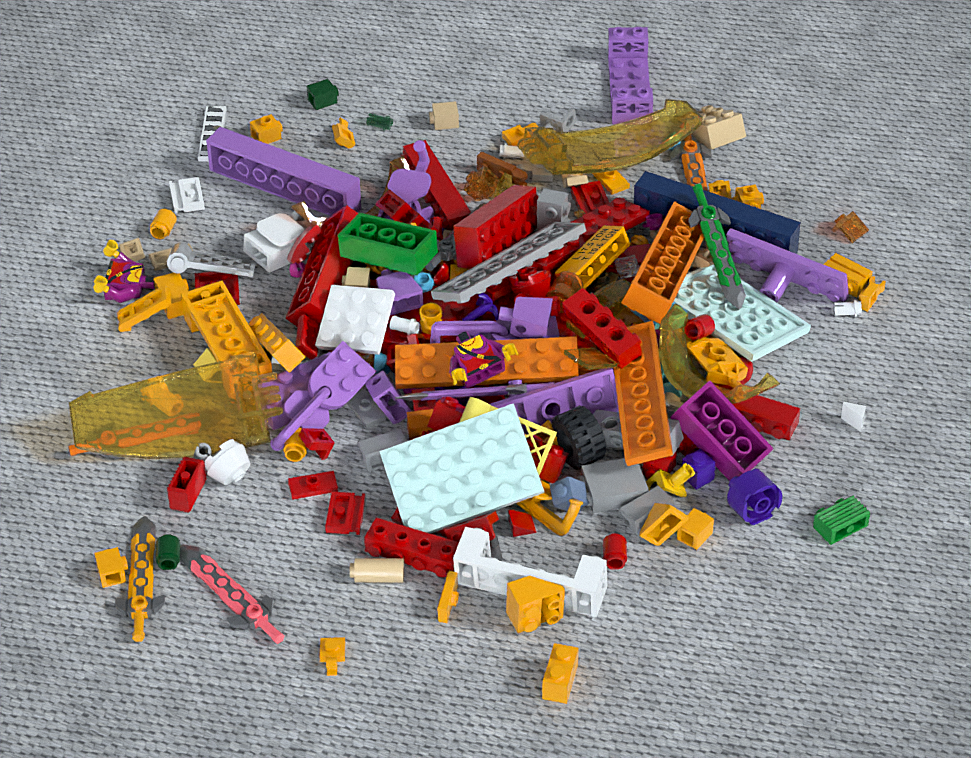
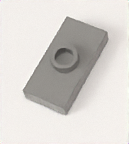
[347,388,386,429]

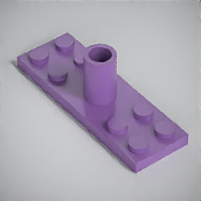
[726,228,849,303]
[490,366,619,434]

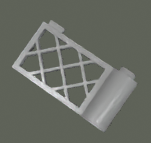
[167,242,256,277]

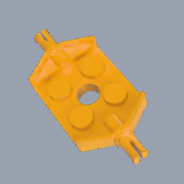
[684,337,748,393]

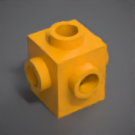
[732,184,764,209]

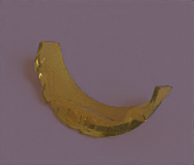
[658,303,780,404]

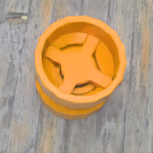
[420,303,442,334]

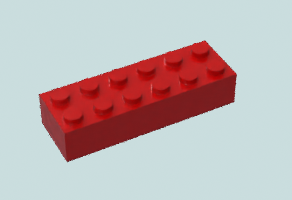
[453,185,539,269]
[285,205,358,327]

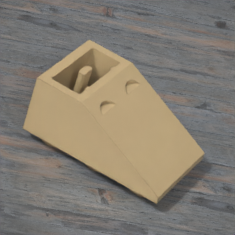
[677,105,746,149]

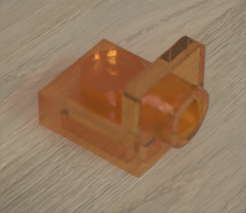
[831,211,869,244]

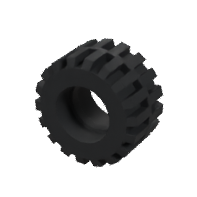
[551,405,606,470]

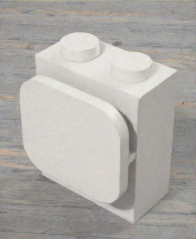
[243,213,311,273]

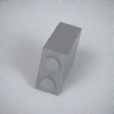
[578,458,649,514]

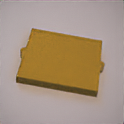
[564,348,618,370]

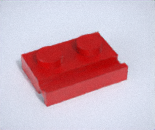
[571,180,609,217]
[325,492,366,535]

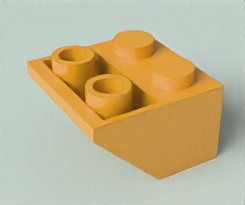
[506,575,565,633]

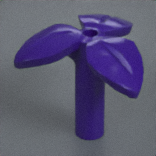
[462,293,499,321]

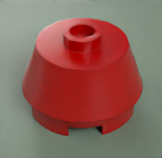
[508,263,551,297]

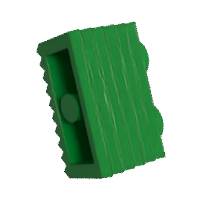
[813,495,870,545]

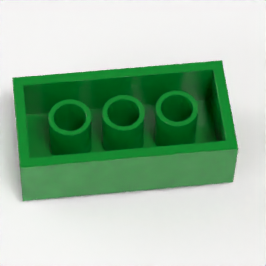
[338,212,438,275]

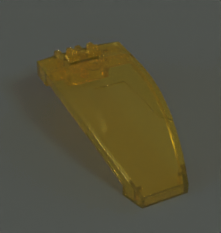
[517,99,703,175]
[69,352,283,459]

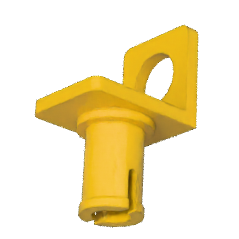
[646,463,695,498]

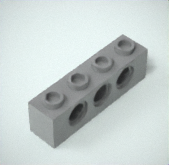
[593,410,684,456]

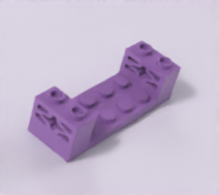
[608,27,653,124]

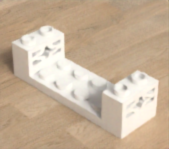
[453,527,607,617]

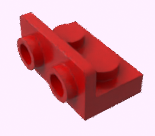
[444,511,499,542]

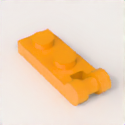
[117,285,171,332]

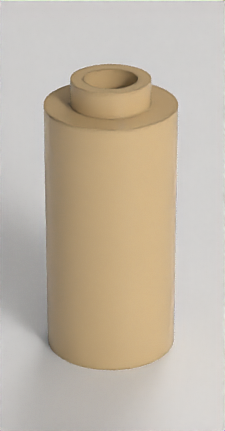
[350,558,404,583]

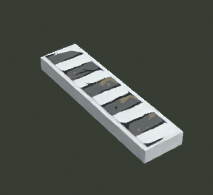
[198,106,227,161]

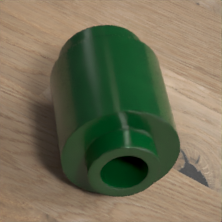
[156,534,180,570]

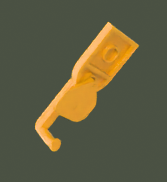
[516,480,583,536]

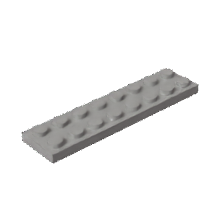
[431,222,586,304]

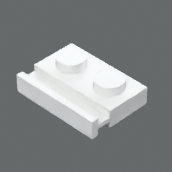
[169,177,205,214]

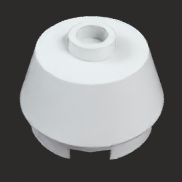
[204,439,251,485]

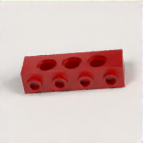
[562,288,642,369]

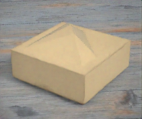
[119,238,145,261]

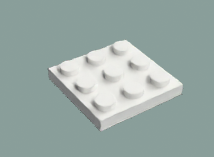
[315,285,395,355]

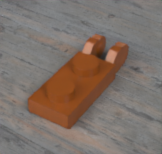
[477,152,528,186]

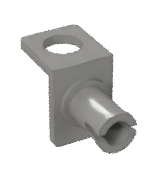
[535,108,576,143]

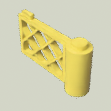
[459,397,557,475]

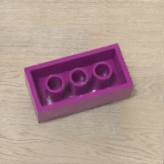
[670,381,774,481]

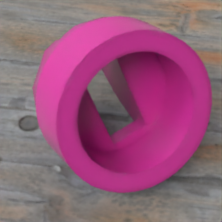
[289,262,305,278]

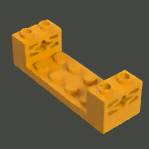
[181,281,273,403]

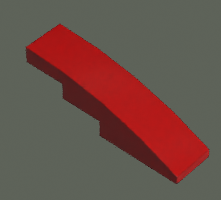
[375,189,438,234]

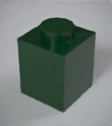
[306,79,339,110]

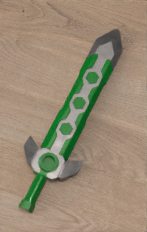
[688,184,746,309]

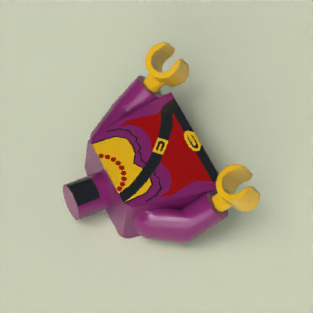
[93,240,156,303]
[449,332,518,389]

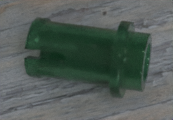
[366,113,393,131]

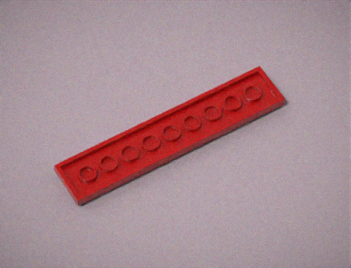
[483,197,649,301]

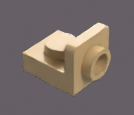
[561,165,588,188]

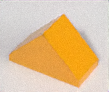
[639,503,689,546]

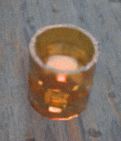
[545,271,583,313]

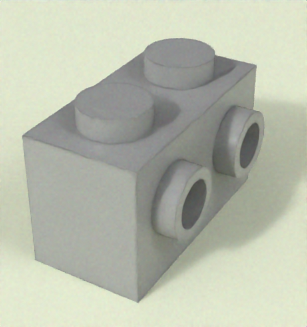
[537,188,571,231]

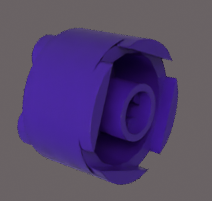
[727,468,783,525]

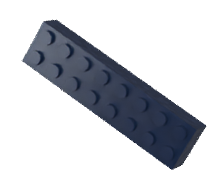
[634,171,801,254]

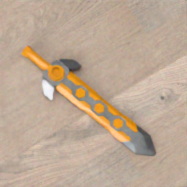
[115,516,165,642]

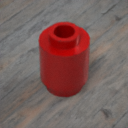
[684,314,715,340]
[603,533,627,570]

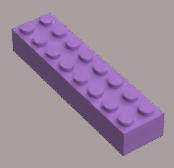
[206,127,361,216]

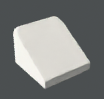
[841,402,866,432]

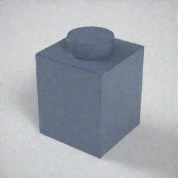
[550,476,589,511]

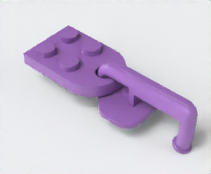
[377,140,431,220]
[430,316,559,344]
[270,341,376,451]

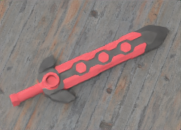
[180,544,284,644]

